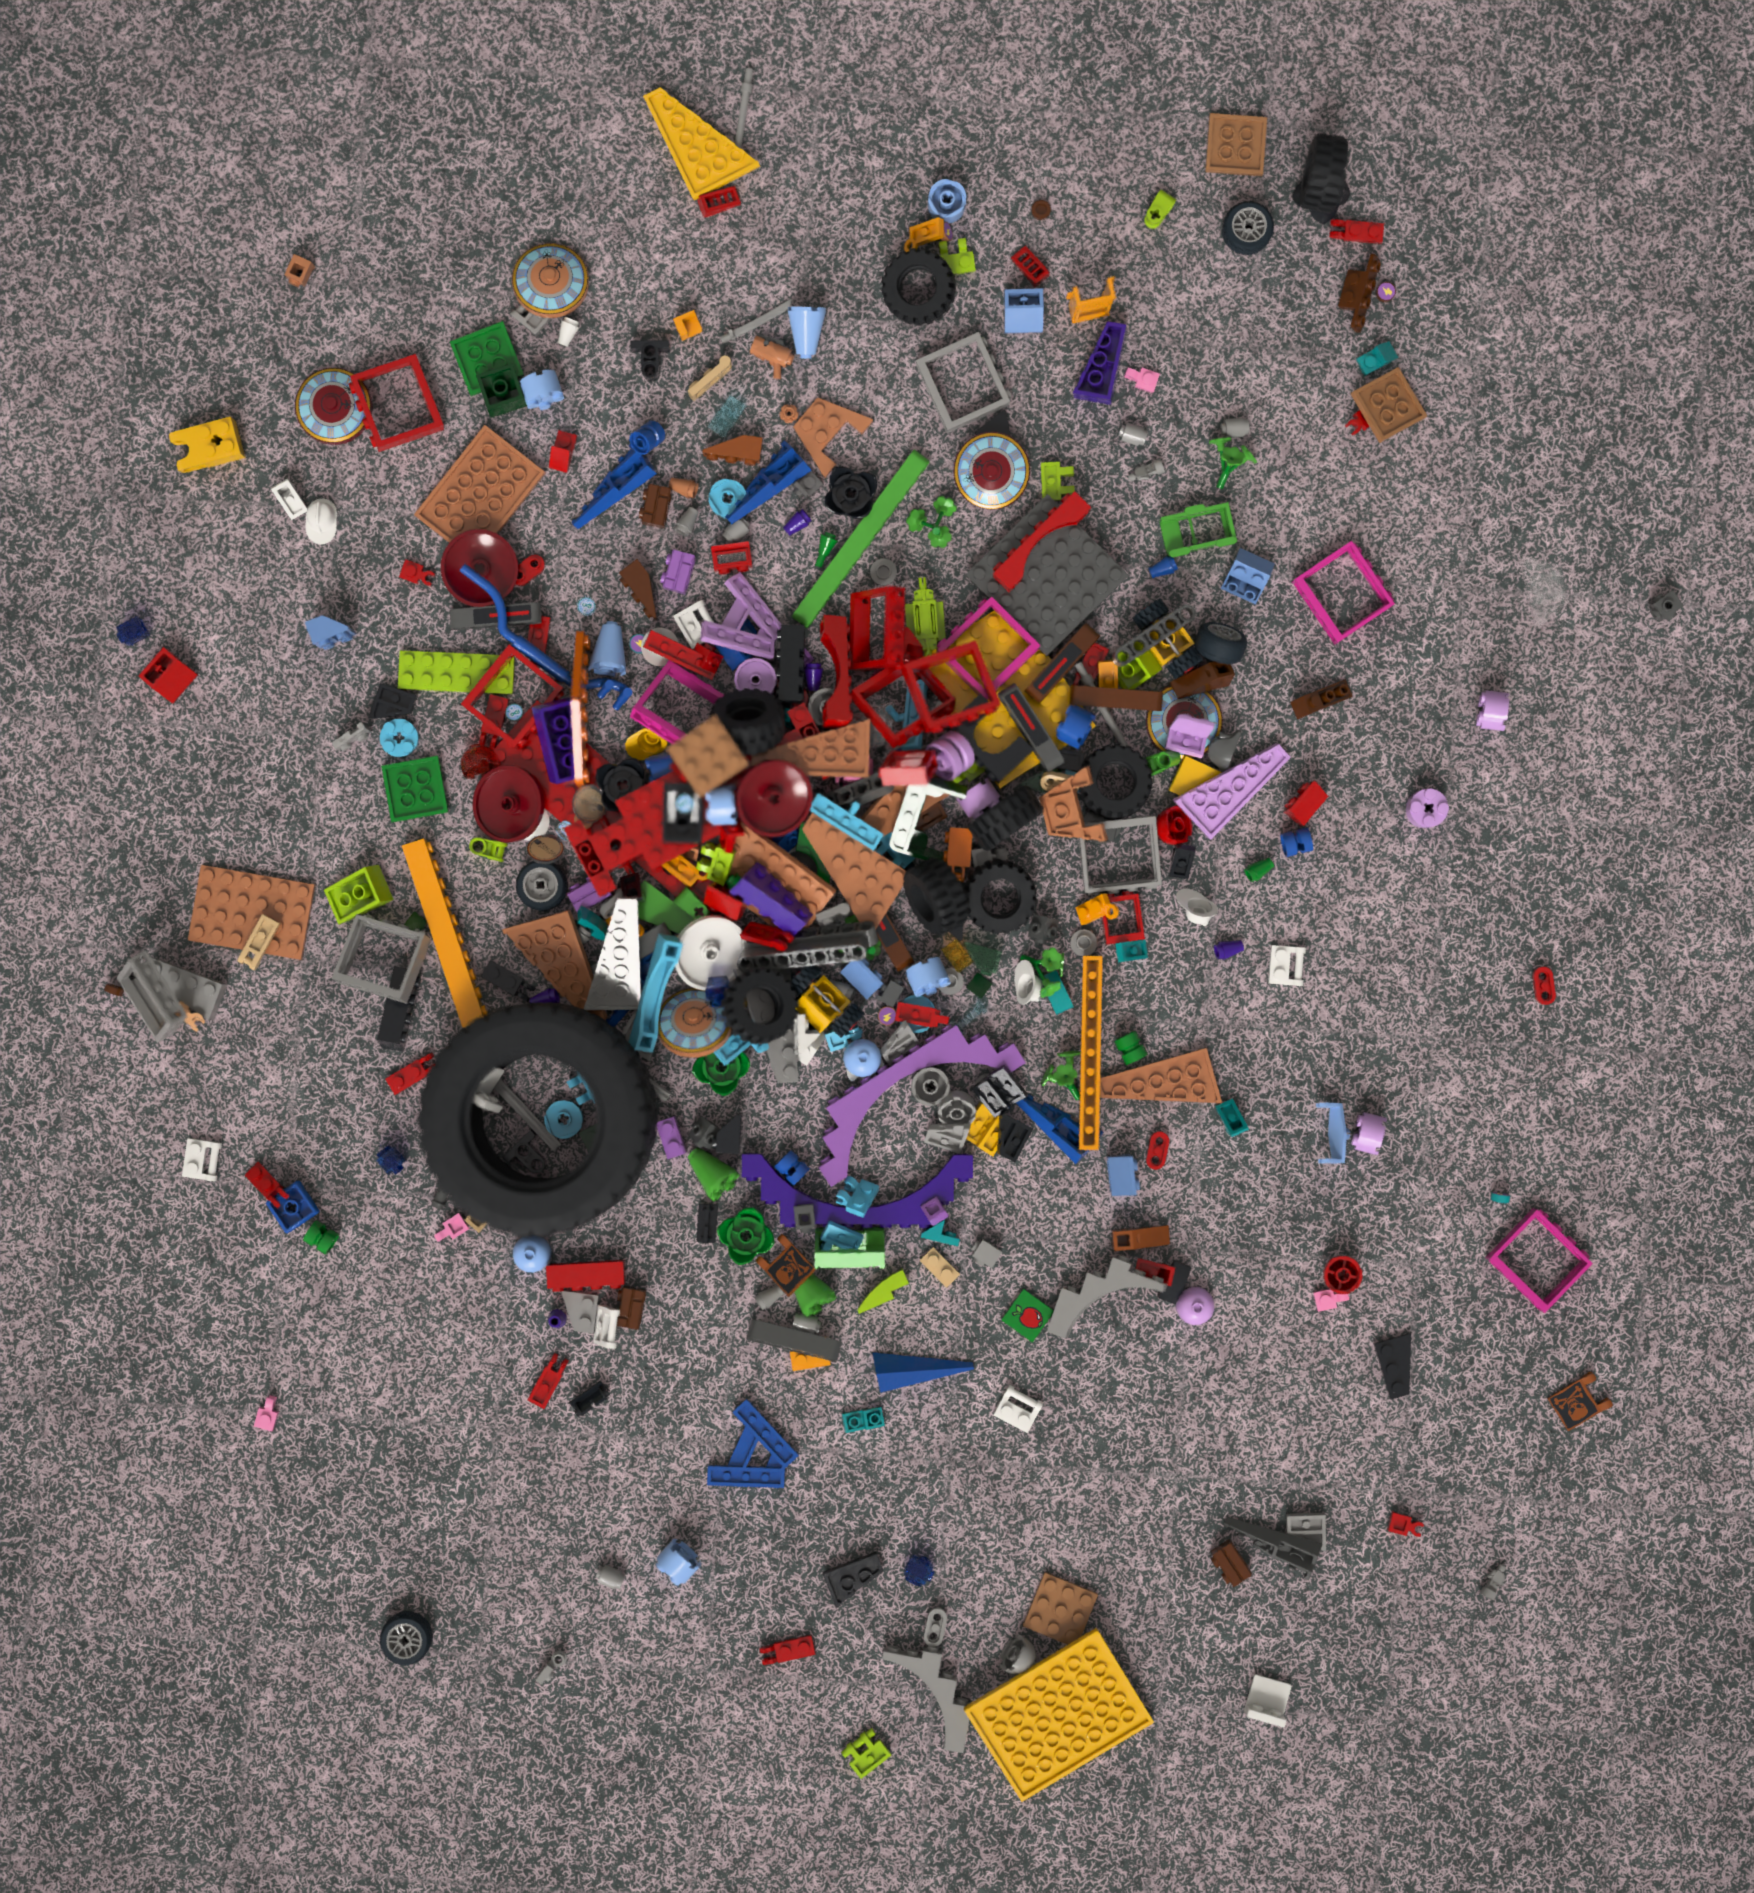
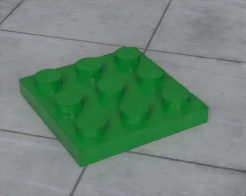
[450,321,524,397]
[381,756,449,823]

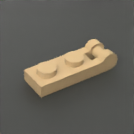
[688,355,732,401]
[238,914,281,971]

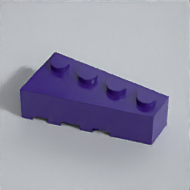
[1073,321,1127,405]
[531,697,575,784]
[730,862,813,936]

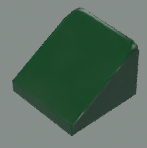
[404,911,428,931]
[966,972,992,999]

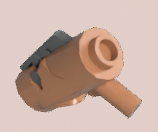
[750,335,795,379]

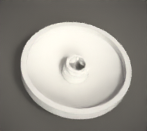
[675,915,748,990]

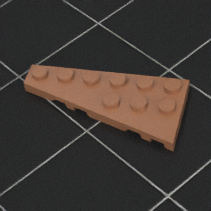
[752,719,870,778]
[860,774,950,837]

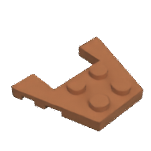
[793,397,873,478]
[1039,767,1108,842]

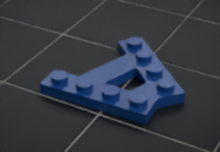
[707,1398,799,1488]

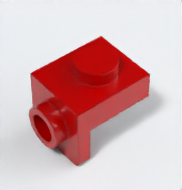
[694,643,724,673]

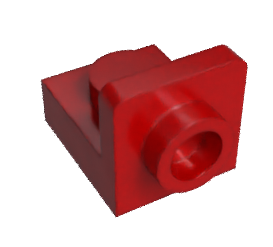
[719,821,745,853]

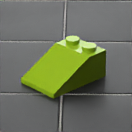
[324,865,394,925]

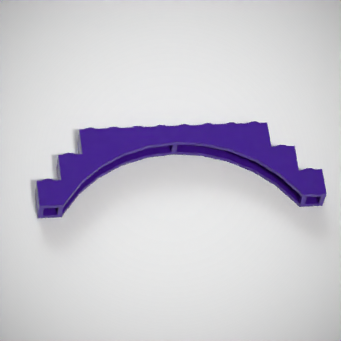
[742,1153,973,1228]

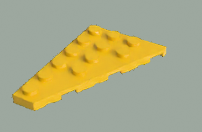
[643,87,760,201]

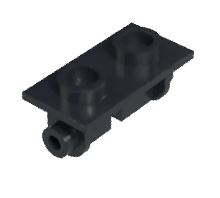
[696,1203,718,1244]
[569,1381,610,1417]

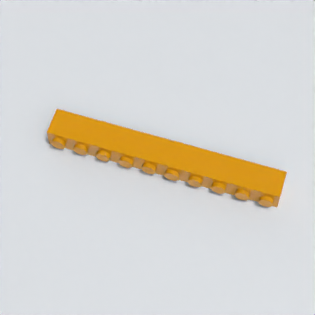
[402,838,488,1028]
[1079,956,1102,1150]

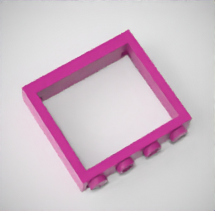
[1292,541,1395,645]
[936,597,1041,700]
[630,660,724,745]
[1485,1208,1593,1313]

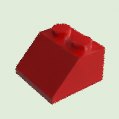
[703,882,747,921]

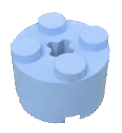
[928,179,966,224]
[520,370,564,410]
[706,785,738,825]
[906,957,951,997]
[656,1539,701,1586]

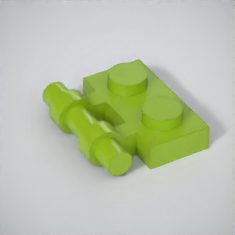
[841,1728,891,1779]

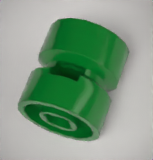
[1114,1030,1148,1065]
[303,1220,340,1255]

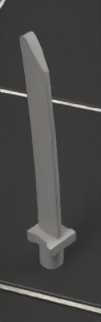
[720,299,793,344]

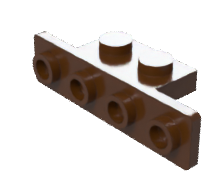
[1338,254,1381,333]

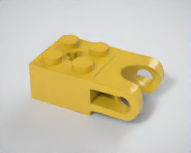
[169,416,246,473]

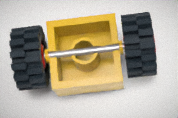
[1132,598,1203,680]
[790,965,865,1038]

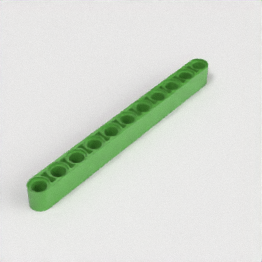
[792,449,930,628]

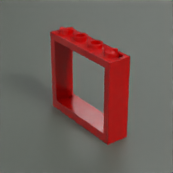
[348,354,444,452]
[849,586,905,672]
[901,640,1001,733]
[461,644,565,749]
[852,655,956,749]

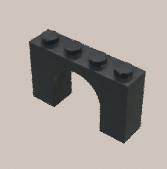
[946,694,1034,784]

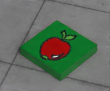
[1001,1288,1054,1343]

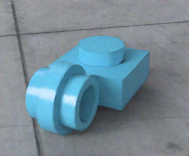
[825,1025,863,1052]

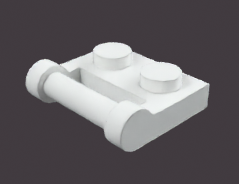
[673,600,714,649]
[1268,945,1306,986]
[182,1138,222,1181]
[593,1305,620,1349]
[993,1384,1044,1433]

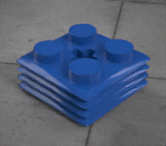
[265,1181,320,1234]

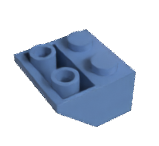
[1003,288,1044,333]
[1221,548,1275,604]
[304,615,356,650]
[840,959,883,999]
[1106,1154,1140,1196]

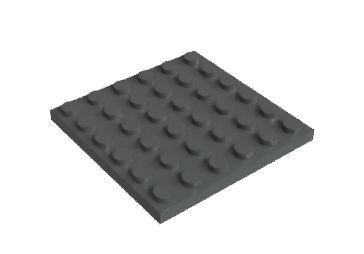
[966,494,1129,657]

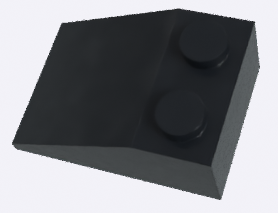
[662,783,703,845]

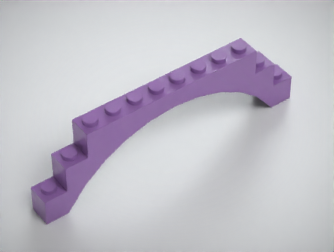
[819,1023,1026,1187]

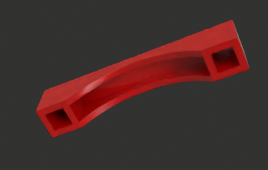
[993,491,1091,593]
[819,615,853,729]

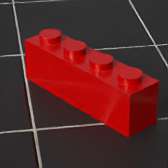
[546,1260,626,1292]

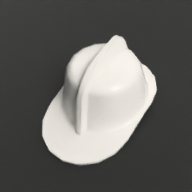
[306,498,337,544]
[1176,889,1218,926]
[1014,960,1043,1005]

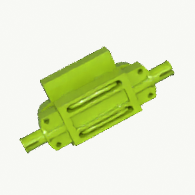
[905,577,946,657]

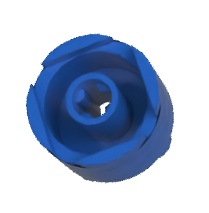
[1056,704,1096,750]
[645,751,674,783]

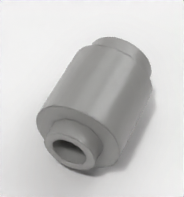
[1220,417,1249,438]
[1118,422,1148,446]
[722,518,750,544]
[792,1313,821,1334]
[596,1564,625,1590]

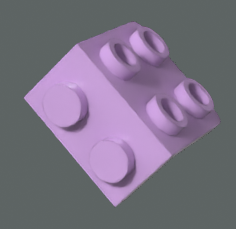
[1165,714,1215,758]

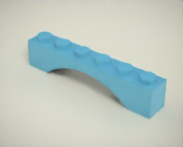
[629,934,683,1053]

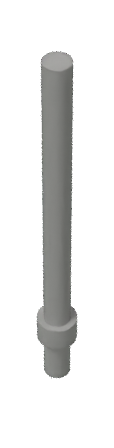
[730,68,753,184]
[1075,662,1128,747]

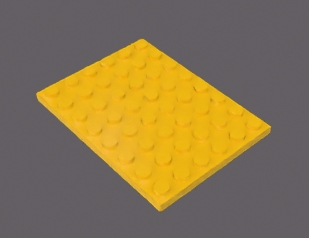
[921,610,1096,789]
[963,1628,1154,1802]

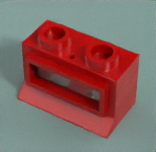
[711,541,753,575]

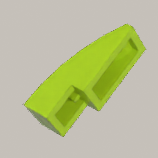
[857,1268,909,1314]

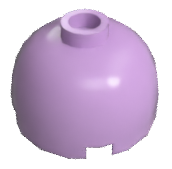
[1176,1286,1214,1325]

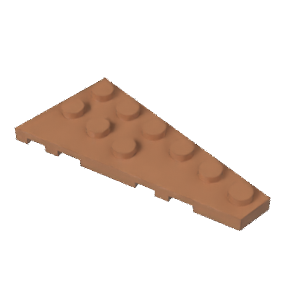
[1100,1048,1222,1103]

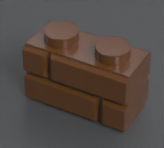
[639,484,672,529]
[617,1286,647,1330]
[1210,1539,1253,1587]

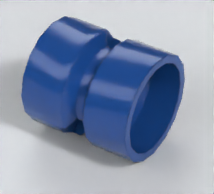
[629,420,665,455]
[1280,827,1313,857]
[774,1150,810,1186]

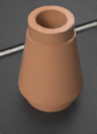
[669,477,699,499]

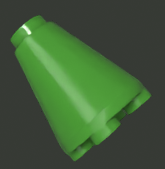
[688,1147,740,1202]
[794,1274,837,1317]

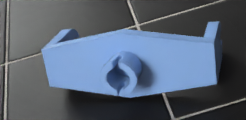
[1316,1103,1350,1164]

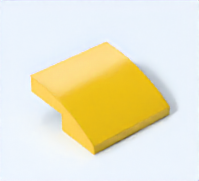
[1169,755,1222,796]
[966,1102,999,1157]

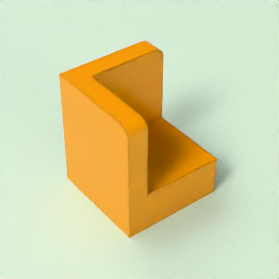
[673,310,702,341]

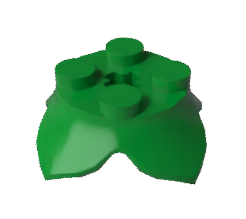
[692,1052,750,1096]
[717,1207,775,1265]

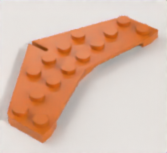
[571,631,591,788]

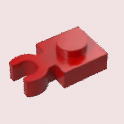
[1345,410,1370,436]
[399,559,435,586]
[1387,1511,1424,1537]

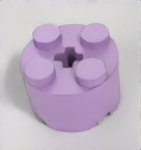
[1476,690,1509,731]
[956,777,1000,819]
[1406,788,1449,828]
[1351,1112,1387,1155]

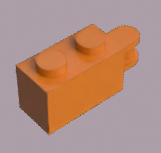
[944,827,972,883]

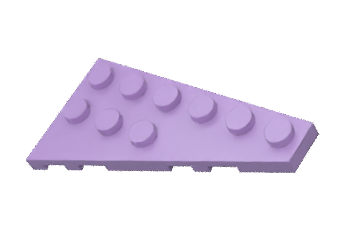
[1173,743,1291,840]

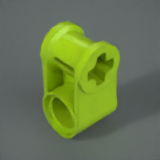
[1144,189,1177,229]
[469,837,508,862]

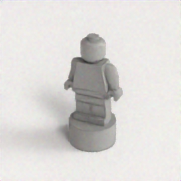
[1128,458,1165,482]
[1480,1563,1506,1601]

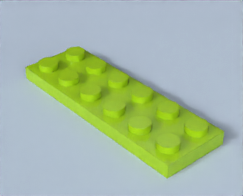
[398,650,515,695]

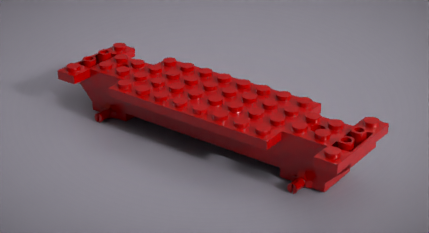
[563,703,829,897]

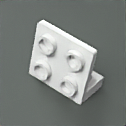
[473,1067,504,1113]
[1244,1674,1291,1727]

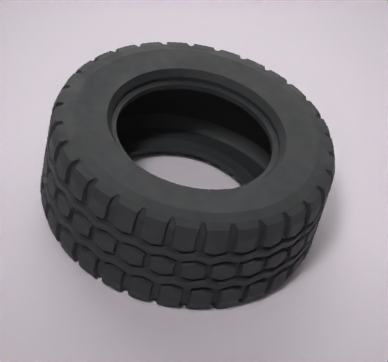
[418,1002,658,1236]

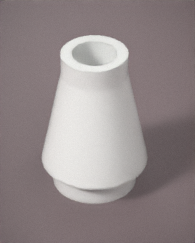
[557,317,579,347]

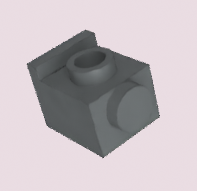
[876,977,904,1007]
[794,1203,816,1233]

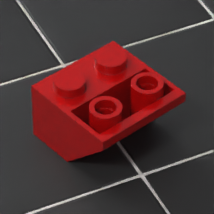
[138,647,198,704]
[1284,781,1328,827]

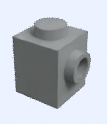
[971,1238,1002,1268]

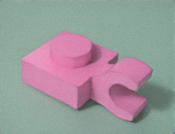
[1124,368,1160,393]
[434,1213,470,1242]
[1313,1289,1349,1312]
[254,1395,279,1431]

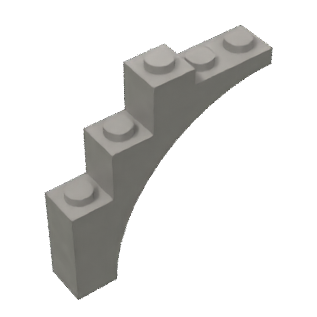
[1047,1255,1168,1338]
[882,1645,971,1753]

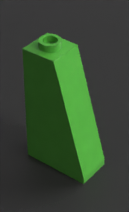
[638,880,695,934]

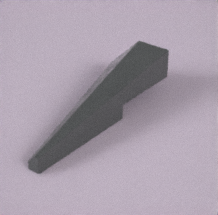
[1224,1517,1323,1580]

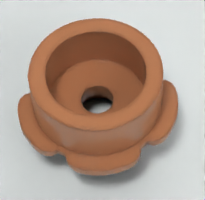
[780,404,799,423]

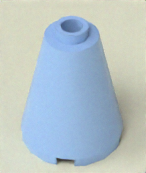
[788,307,826,359]
[588,621,626,676]

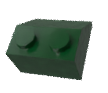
[476,363,527,418]

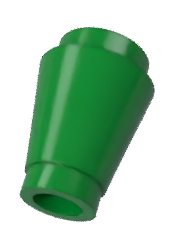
[1244,858,1274,882]

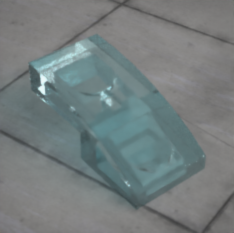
[708,395,747,438]

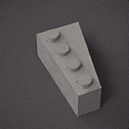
[151,957,228,1021]

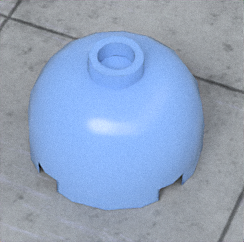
[843,1039,882,1077]
[513,1235,551,1273]

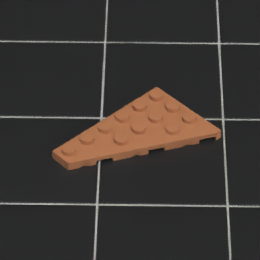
[802,813,906,928]
[502,909,608,1020]

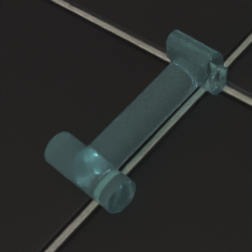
[948,1001,987,1035]

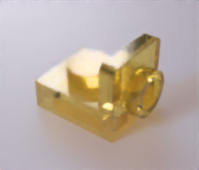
[941,938,973,973]

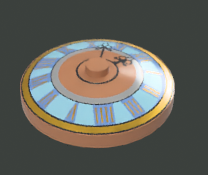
[512,243,589,318]
[658,988,732,1057]

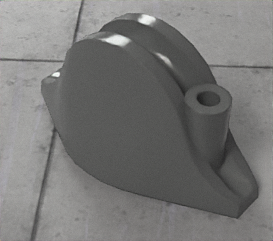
[1208,730,1242,772]

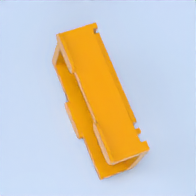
[1066,277,1116,324]

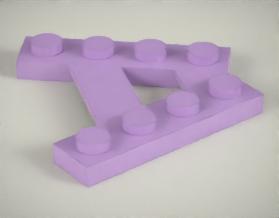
[700,572,782,660]

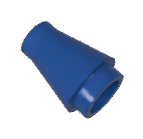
[1148,556,1178,578]

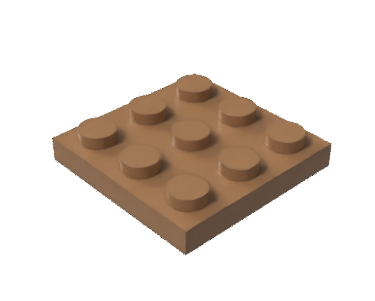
[1205,113,1267,176]
[1351,367,1427,443]
[667,715,749,798]
[1023,1571,1098,1645]

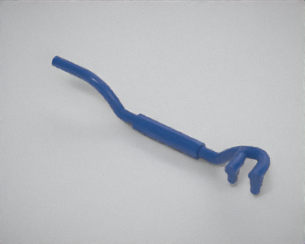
[460,564,632,711]

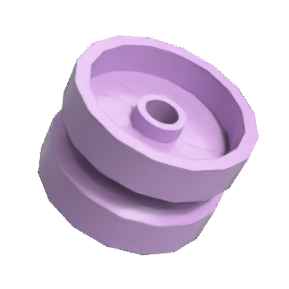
[734,658,777,694]
[925,731,975,781]

